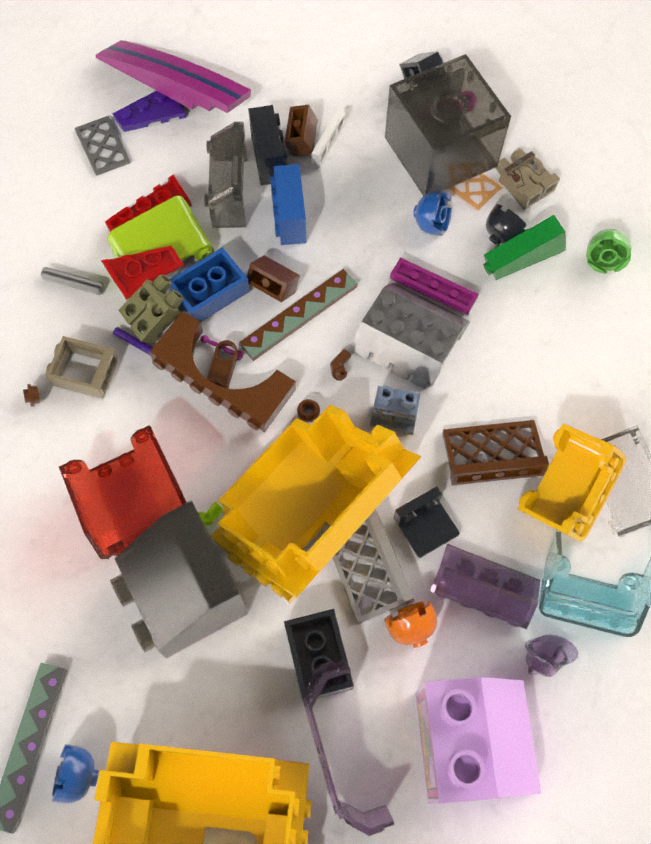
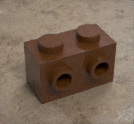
[285,104,318,156]
[247,255,300,302]

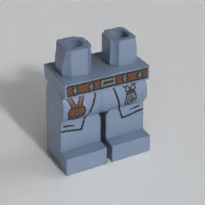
[370,386,420,435]

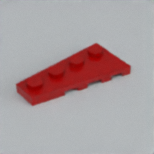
[104,175,192,232]

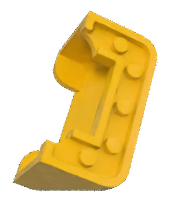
[517,423,626,542]

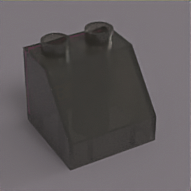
[110,500,248,658]

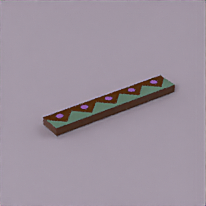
[239,269,357,361]

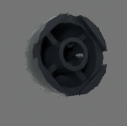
[486,204,528,246]

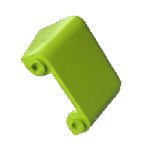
[107,196,214,261]

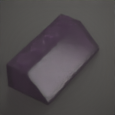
[430,544,540,630]

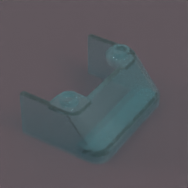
[539,532,651,637]

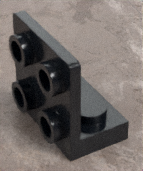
[393,486,460,558]

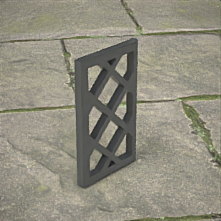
[74,116,131,176]

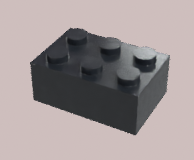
[248,105,288,186]
[284,609,354,703]

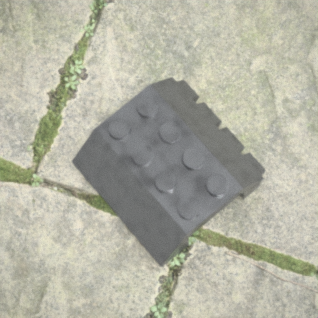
[352,282,470,389]

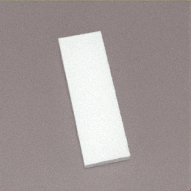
[312,108,345,169]

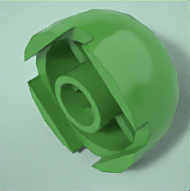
[586,229,632,274]

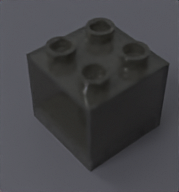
[385,54,511,196]

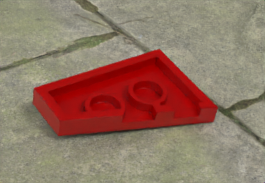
[101,245,184,300]

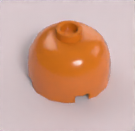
[384,601,437,648]

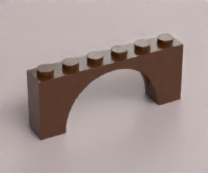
[150,311,296,433]

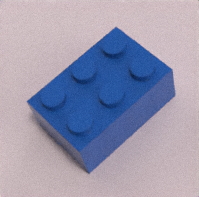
[270,164,306,245]
[169,247,250,322]

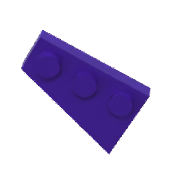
[112,91,186,132]

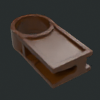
[207,340,239,388]

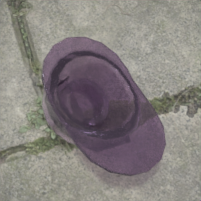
[525,634,579,677]

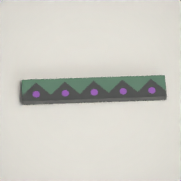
[0,663,67,833]

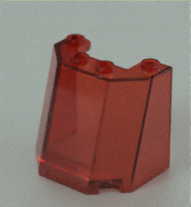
[58,425,192,560]

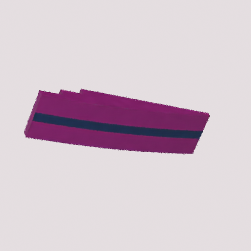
[96,40,251,113]

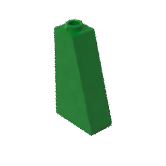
[483,215,566,280]

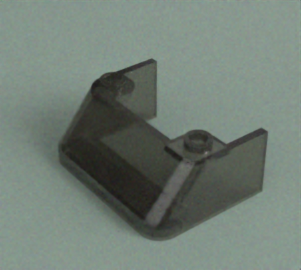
[204,121,248,228]

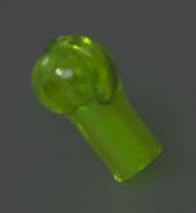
[186,502,223,527]

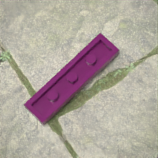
[390,257,479,315]

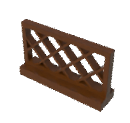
[442,420,549,486]

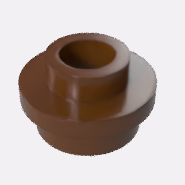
[23,384,40,407]
[297,399,320,422]

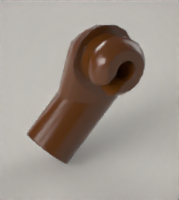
[330,349,351,381]

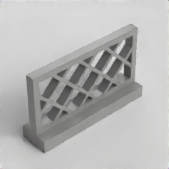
[322,509,415,624]

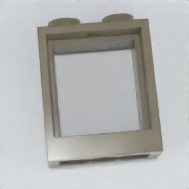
[46,336,119,399]

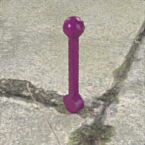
[200,335,243,360]

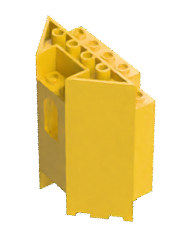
[210,405,422,604]
[93,741,312,844]

